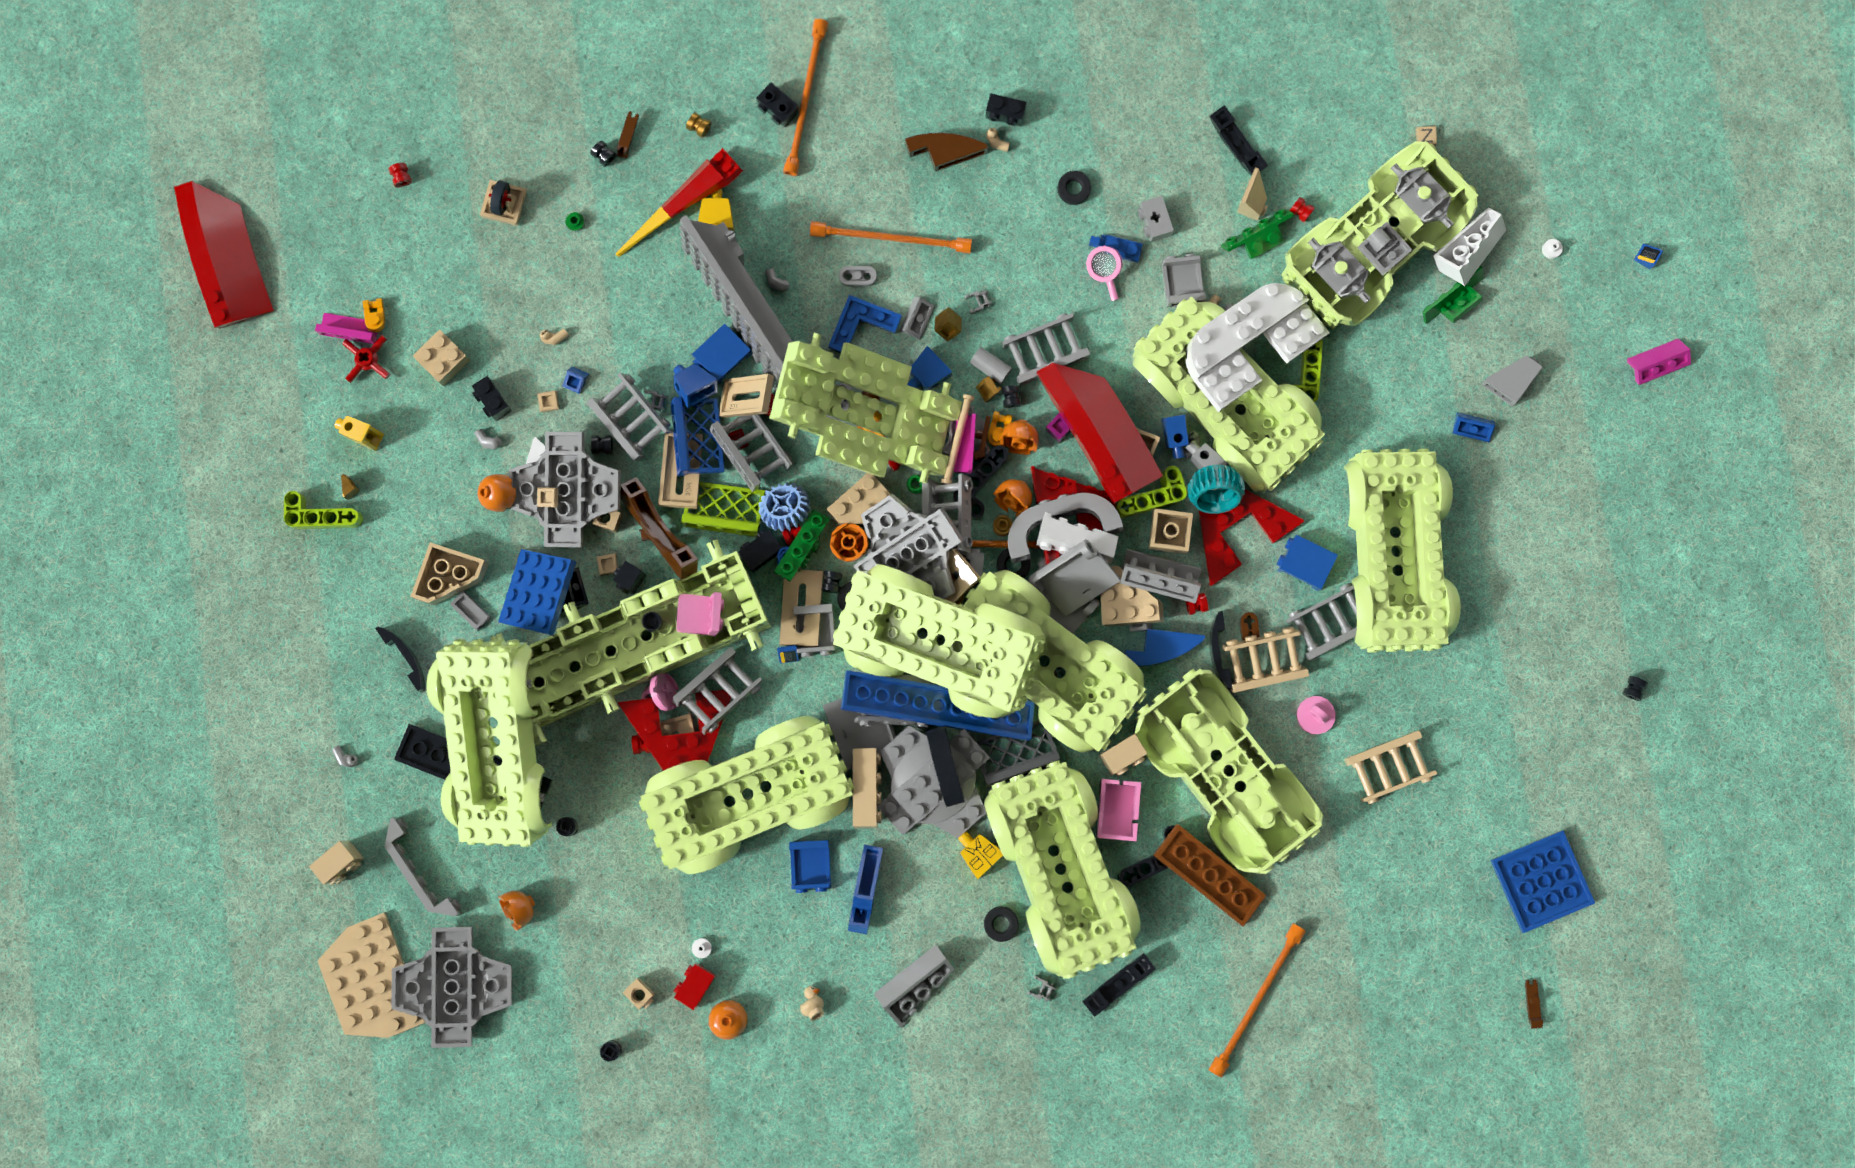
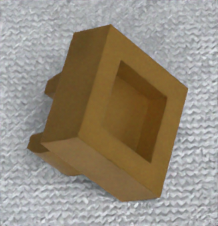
[976,376,1002,403]

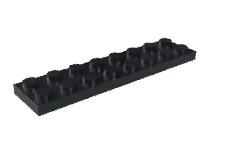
[394,724,553,810]

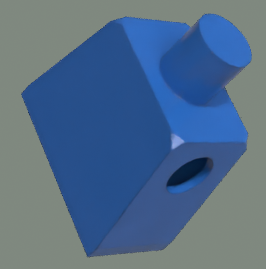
[907,346,952,391]
[673,364,717,408]
[1161,415,1189,459]

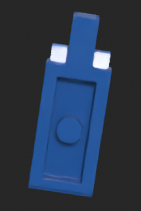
[1089,235,1142,263]

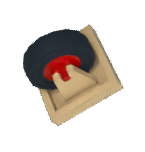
[480,180,527,226]

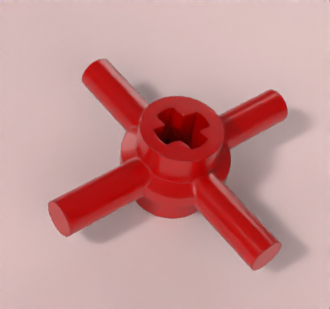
[342,335,390,383]

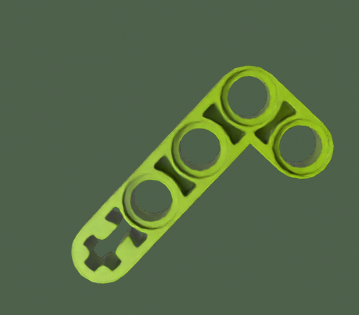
[1293,339,1323,403]
[1114,466,1187,518]
[284,491,363,529]

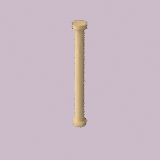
[941,394,974,484]

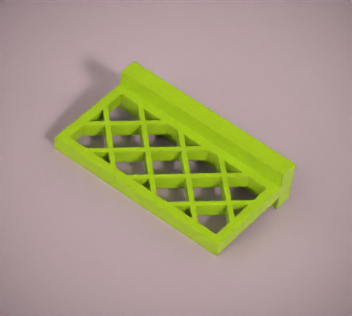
[681,482,765,537]

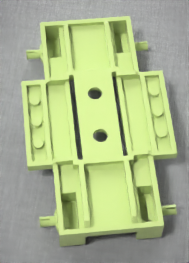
[769,333,962,484]

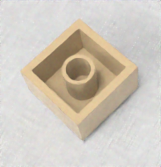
[413,329,470,387]
[1148,509,1193,554]
[1099,734,1147,776]
[309,841,364,885]

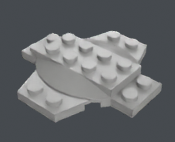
[509,432,621,547]
[853,494,964,599]
[878,725,990,838]
[391,927,512,1048]

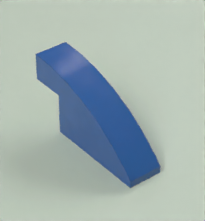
[1124,629,1205,667]
[848,844,883,934]

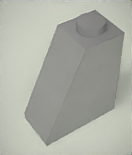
[1481,356,1542,406]

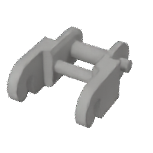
[964,290,992,314]
[640,390,667,412]
[1027,975,1056,1002]

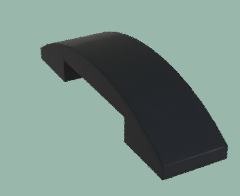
[1209,105,1268,176]
[1209,611,1232,689]
[375,626,425,693]
[926,726,965,807]
[1082,953,1156,1017]

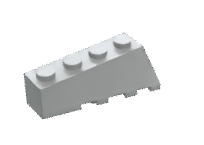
[874,945,954,1028]

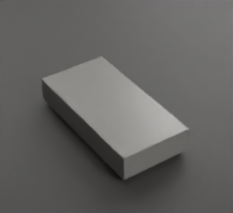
[450,591,491,631]

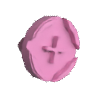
[641,673,679,711]
[1296,696,1336,734]

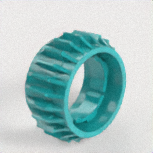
[1187,465,1245,514]

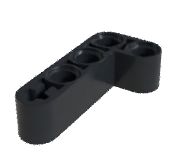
[953,445,1008,520]
[1118,825,1175,886]

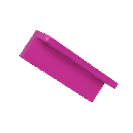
[315,313,378,344]
[1627,339,1691,385]
[953,413,976,474]

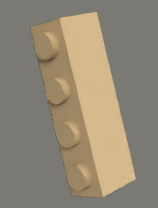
[853,748,882,829]

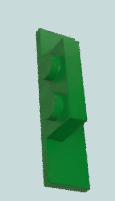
[1221,209,1294,259]
[1422,266,1484,324]
[774,509,830,582]

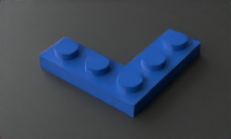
[828,295,902,353]

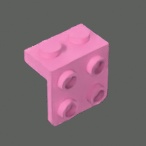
[676,592,724,636]

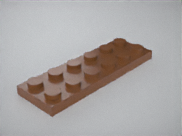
[1153,824,1266,927]

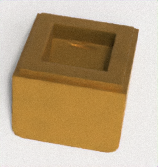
[341,474,359,500]

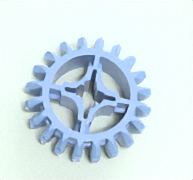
[759,482,810,532]

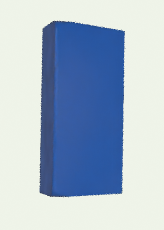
[1452,412,1495,443]

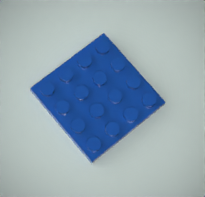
[498,549,576,636]
[1490,830,1595,933]

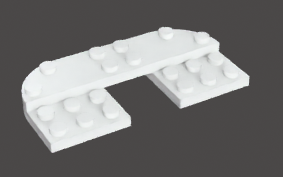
[1186,283,1330,412]

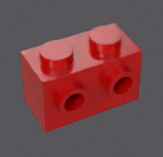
[673,963,716,1010]

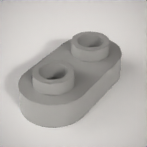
[839,266,877,286]

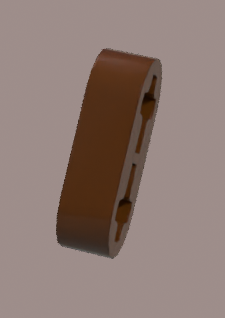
[1240,612,1260,649]

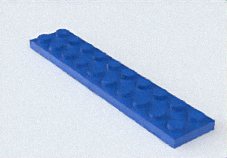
[841,670,1035,741]

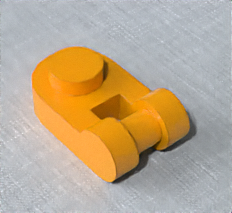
[363,298,385,333]
[988,411,1012,446]

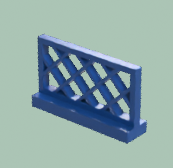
[670,397,724,476]

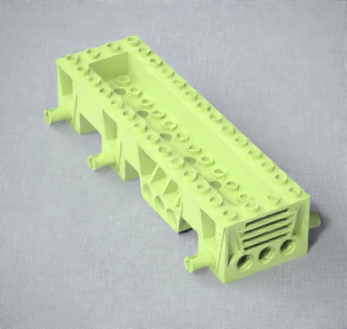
[490,540,771,746]

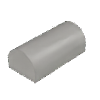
[970,347,1012,384]

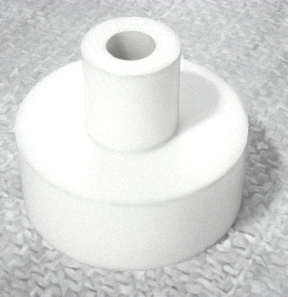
[1542,239,1563,259]
[692,938,712,958]

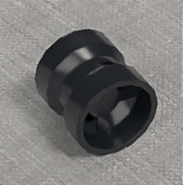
[590,140,617,167]
[1002,385,1022,408]
[591,435,613,454]
[821,571,843,594]
[642,612,663,632]
[1622,676,1648,701]
[556,817,579,837]
[600,1040,622,1062]

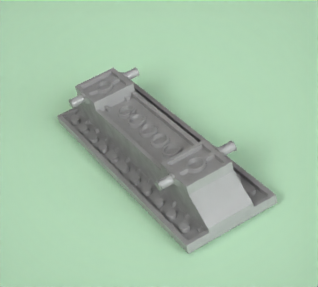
[679,215,793,392]

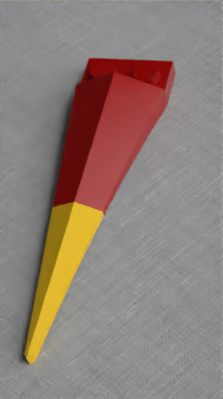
[616,148,743,257]

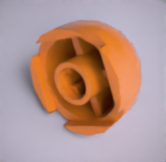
[1000,420,1039,455]
[477,474,516,512]
[993,479,1032,516]
[830,523,869,562]
[498,890,535,931]
[709,1000,748,1040]

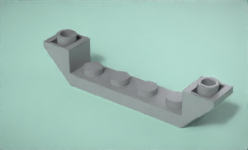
[385,817,462,916]

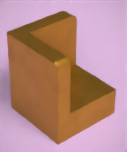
[935,307,962,342]

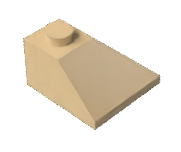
[1237,167,1268,221]

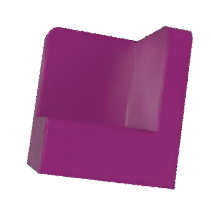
[1046,413,1070,443]

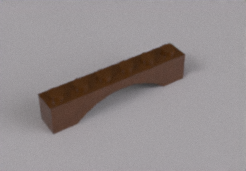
[620,477,698,580]

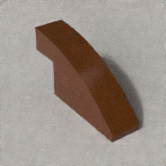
[905,133,988,172]

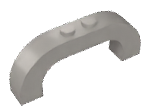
[1008,493,1124,564]

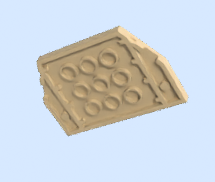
[318,912,426,1038]

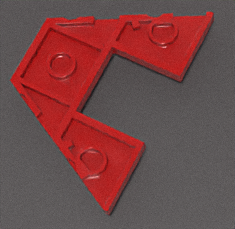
[1030,466,1114,565]
[1198,488,1304,587]
[618,690,731,771]

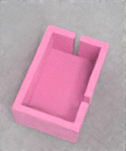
[1096,779,1141,841]

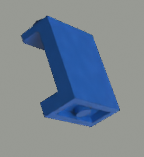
[692,323,752,385]
[1276,535,1338,591]
[789,840,831,893]

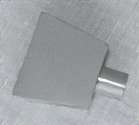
[1186,440,1227,470]

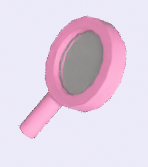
[1086,246,1123,301]

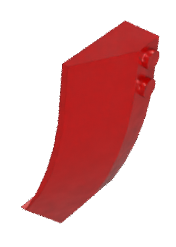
[174,181,274,329]
[1036,363,1163,504]

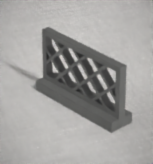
[977,720,1060,789]

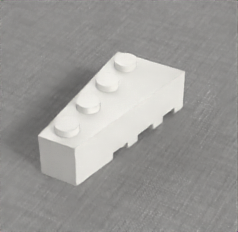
[1434,207,1506,286]
[1036,512,1118,564]

